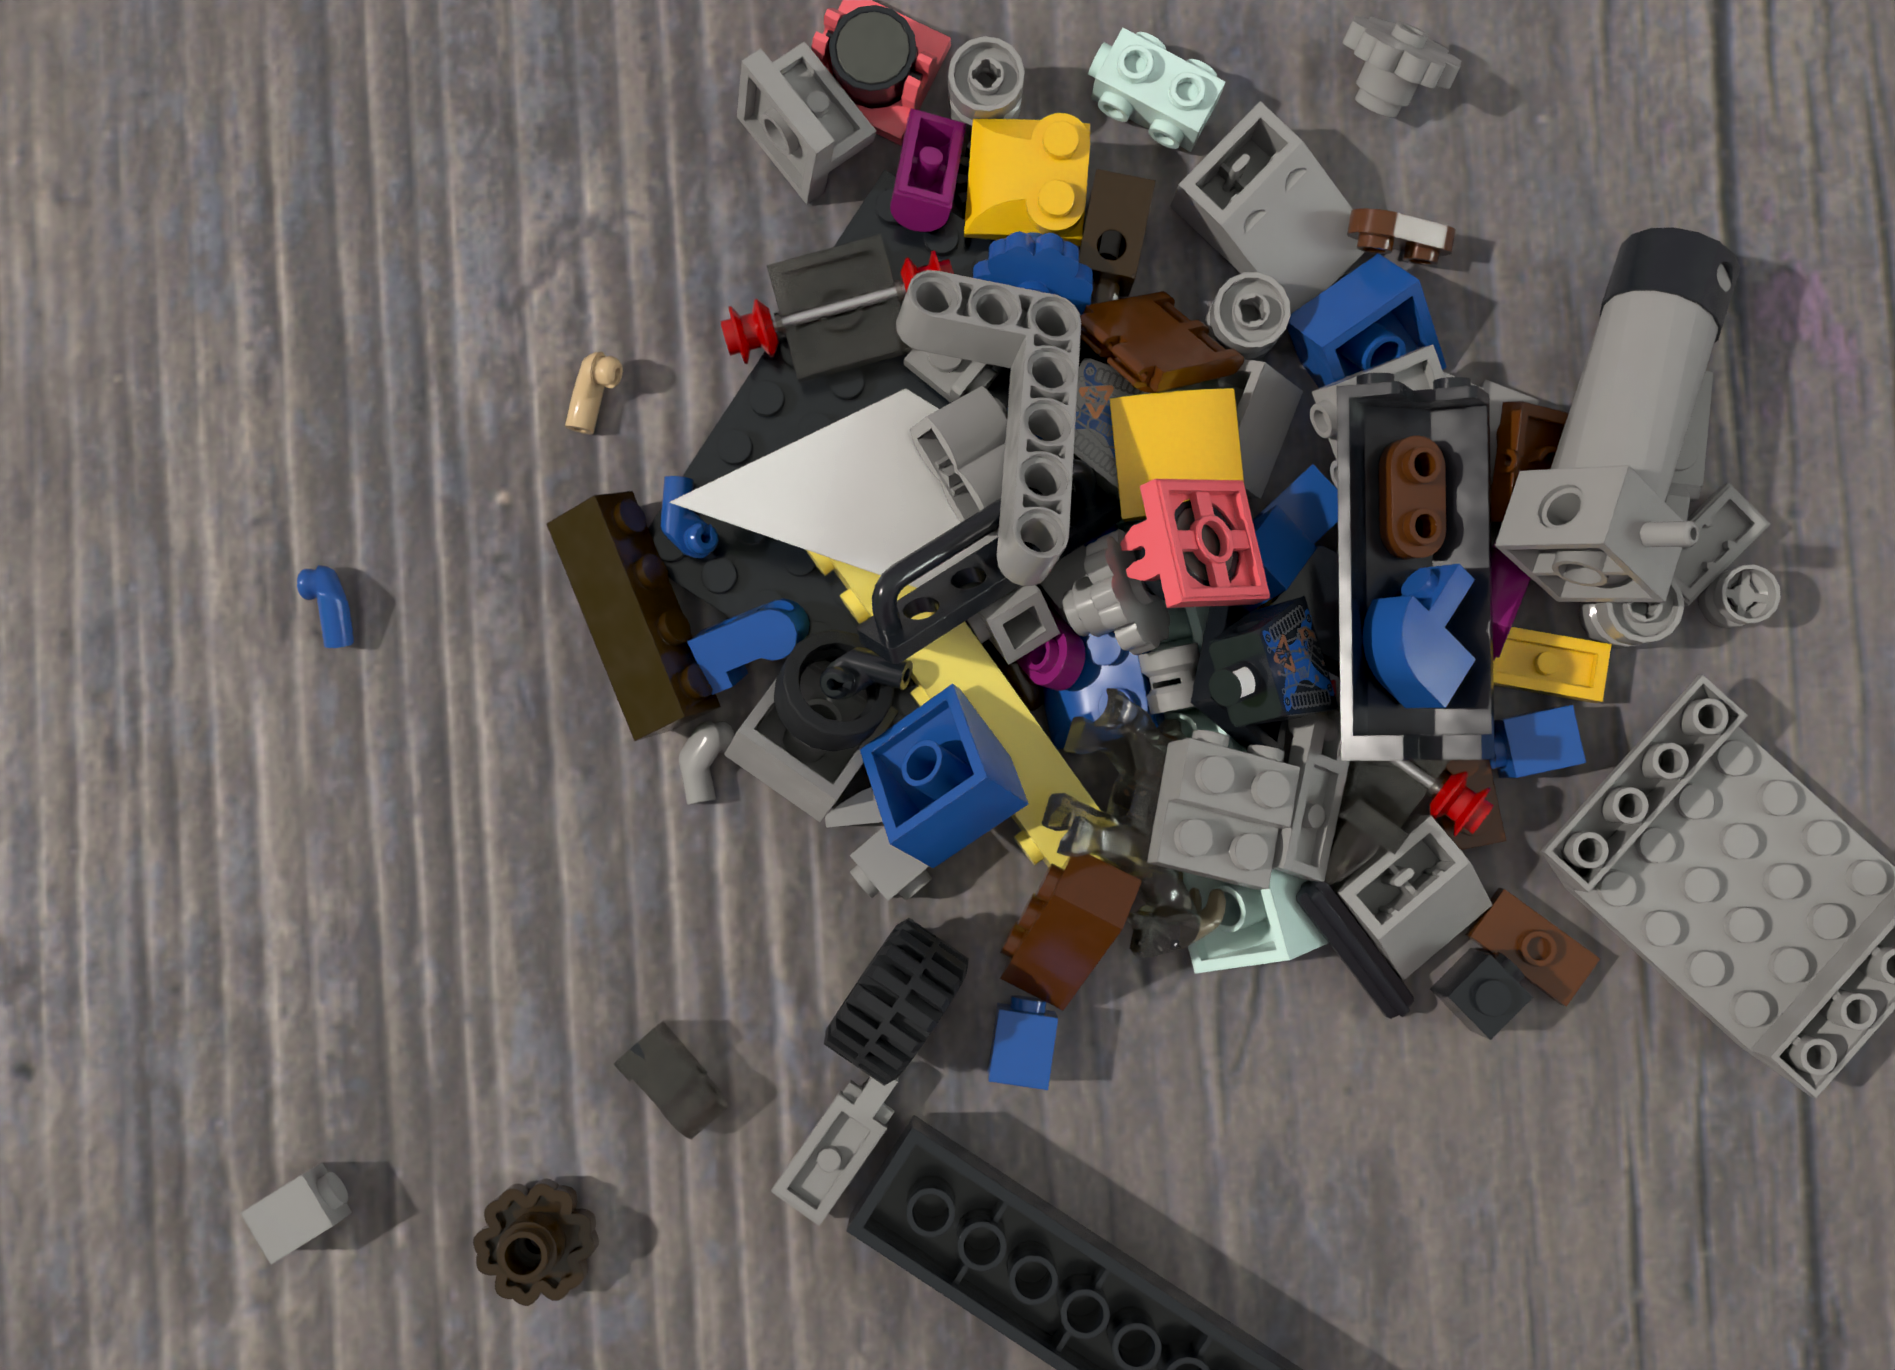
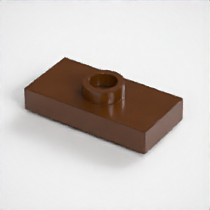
[1465,888,1600,1007]

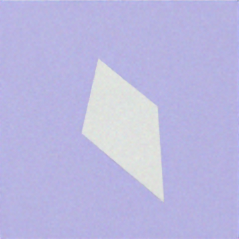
[669,388,999,588]

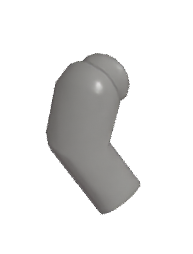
[679,721,735,805]

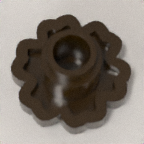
[473,1179,599,1306]

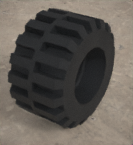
[824,918,969,1086]

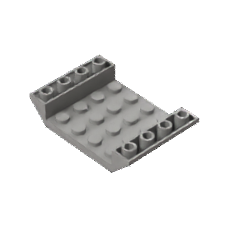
[1540,675,1895,1098]

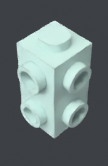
[1088,28,1226,152]

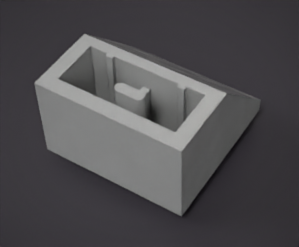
[1330,814,1492,981]

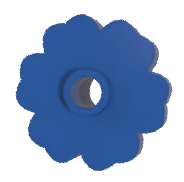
[973,231,1093,315]

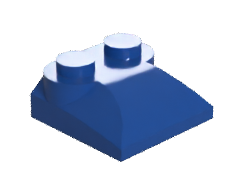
[1042,627,1167,749]

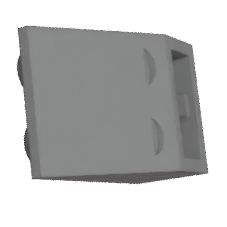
[1170,101,1365,314]

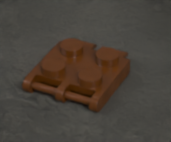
[1080,291,1244,393]

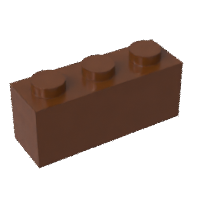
[1000,847,1142,1011]

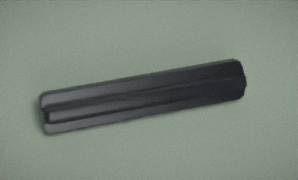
[1296,880,1414,1019]

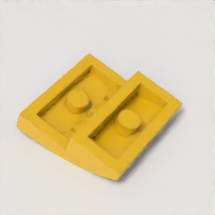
[1109,388,1245,522]

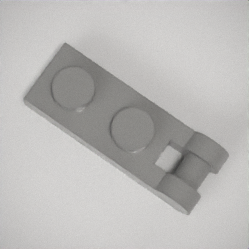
[1272,712,1350,882]

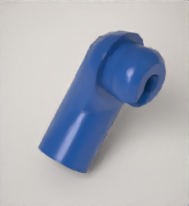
[660,476,719,558]
[297,565,354,648]

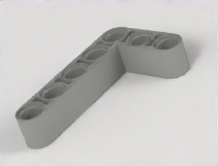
[896,270,1081,586]

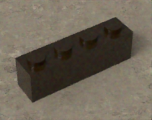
[546,491,721,741]

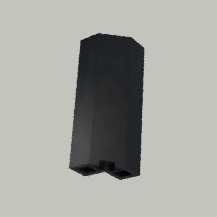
[1336,373,1495,761]

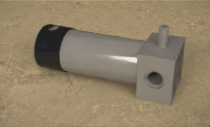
[1495,227,1740,603]

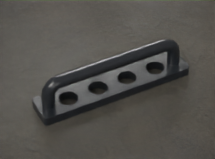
[857,459,1122,664]

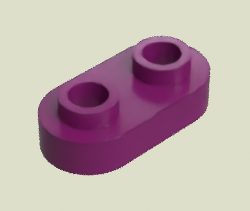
[1016,604,1085,691]

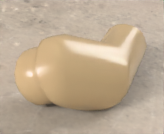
[565,352,623,434]

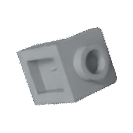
[904,348,998,403]

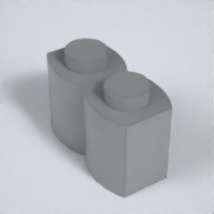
[910,386,1008,522]

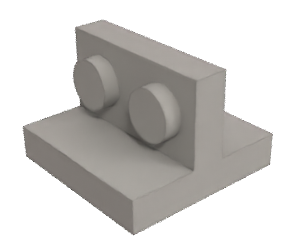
[737,41,877,204]

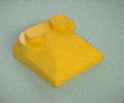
[964,113,1090,246]

